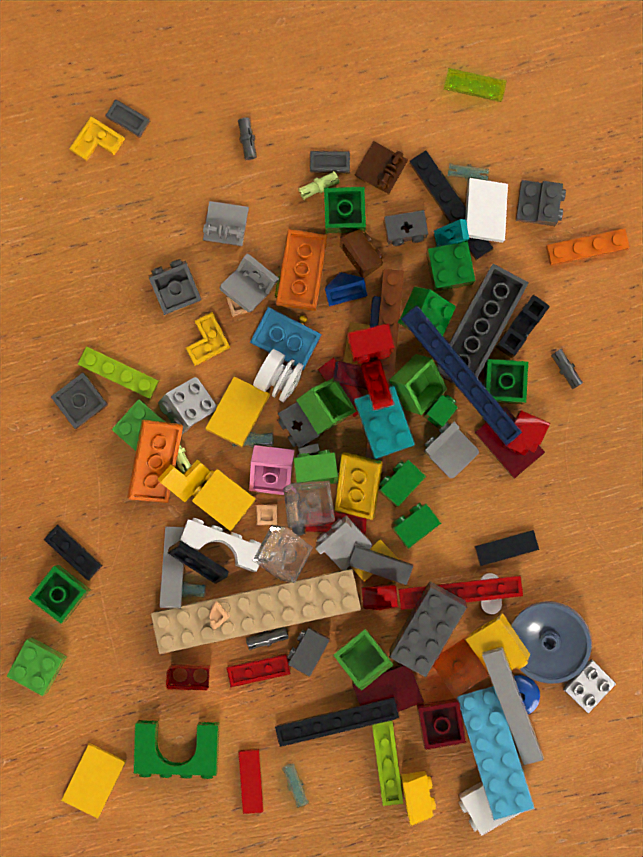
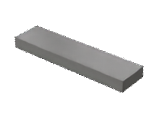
[160,527,185,608]

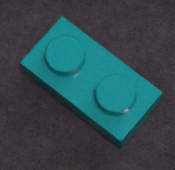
[434,219,470,247]

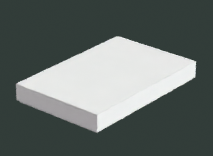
[465,178,508,243]

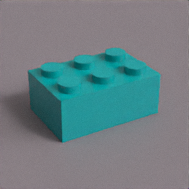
[354,386,415,460]

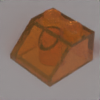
[433,638,489,698]

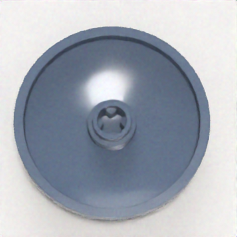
[511,601,592,684]

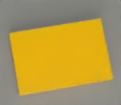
[205,377,270,448]
[335,452,383,520]
[61,743,126,819]

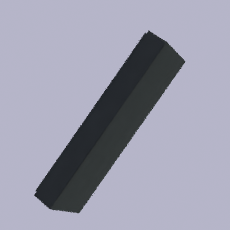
[44,525,103,581]
[474,530,539,566]
[167,540,229,584]

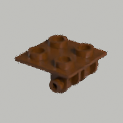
[354,141,408,194]

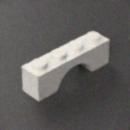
[180,518,265,572]

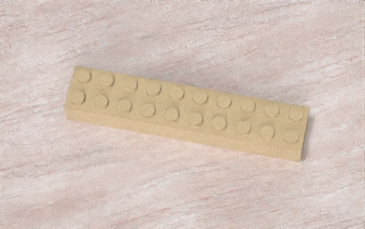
[151,568,361,654]

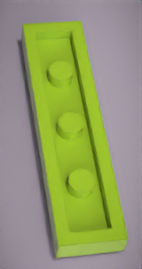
[78,346,159,399]
[372,720,403,806]

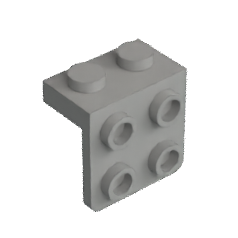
[219,253,279,312]
[158,377,217,434]
[423,422,479,478]
[315,516,372,570]

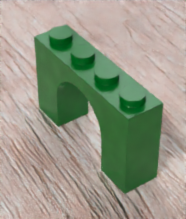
[133,720,219,779]

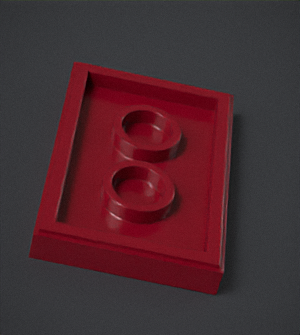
[475,406,545,479]
[352,665,424,712]

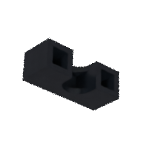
[496,294,550,358]

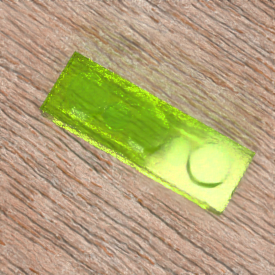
[444,68,507,102]

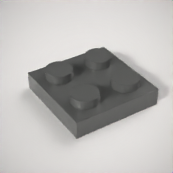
[51,373,108,429]

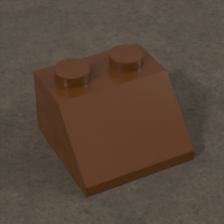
[340,229,384,278]

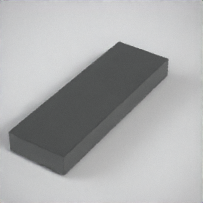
[349,545,413,585]

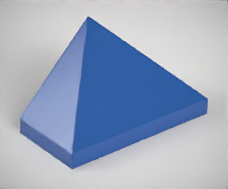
[325,272,367,306]

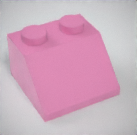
[249,445,294,496]

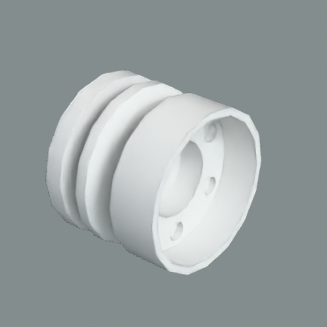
[253,349,304,403]

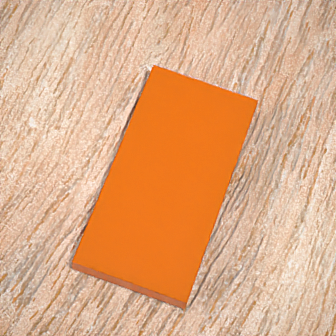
[276,229,328,311]
[127,420,183,503]

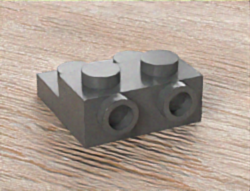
[516,180,566,226]
[149,259,201,315]

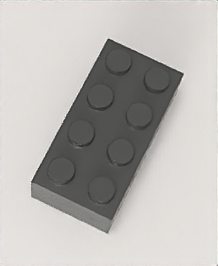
[389,581,467,677]

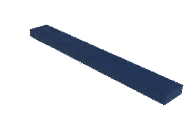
[401,305,522,446]

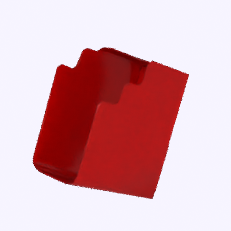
[503,410,550,456]
[361,584,398,611]
[166,664,210,691]

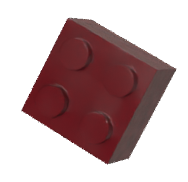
[416,698,466,750]

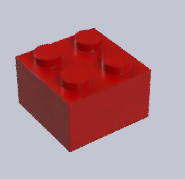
[347,324,394,365]

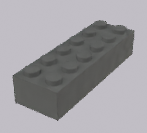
[436,264,529,384]

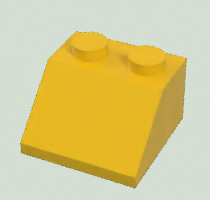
[401,771,436,825]

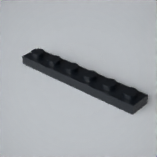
[409,150,493,260]
[275,697,400,747]

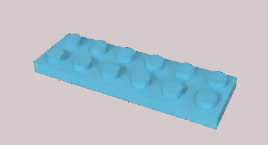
[456,686,535,820]

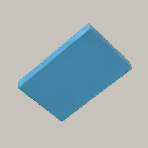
[250,307,322,370]

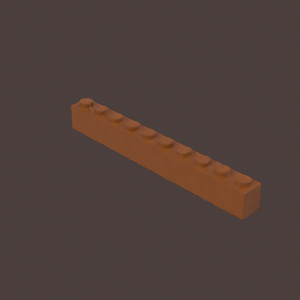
[365,269,404,473]

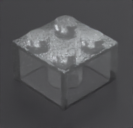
[283,481,335,528]
[253,525,313,583]

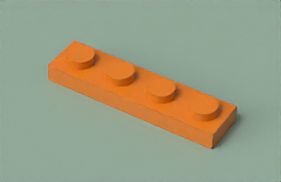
[546,229,630,266]

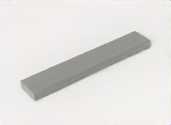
[482,647,544,765]

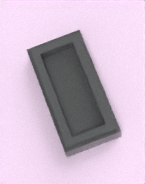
[105,99,150,138]
[310,151,350,173]

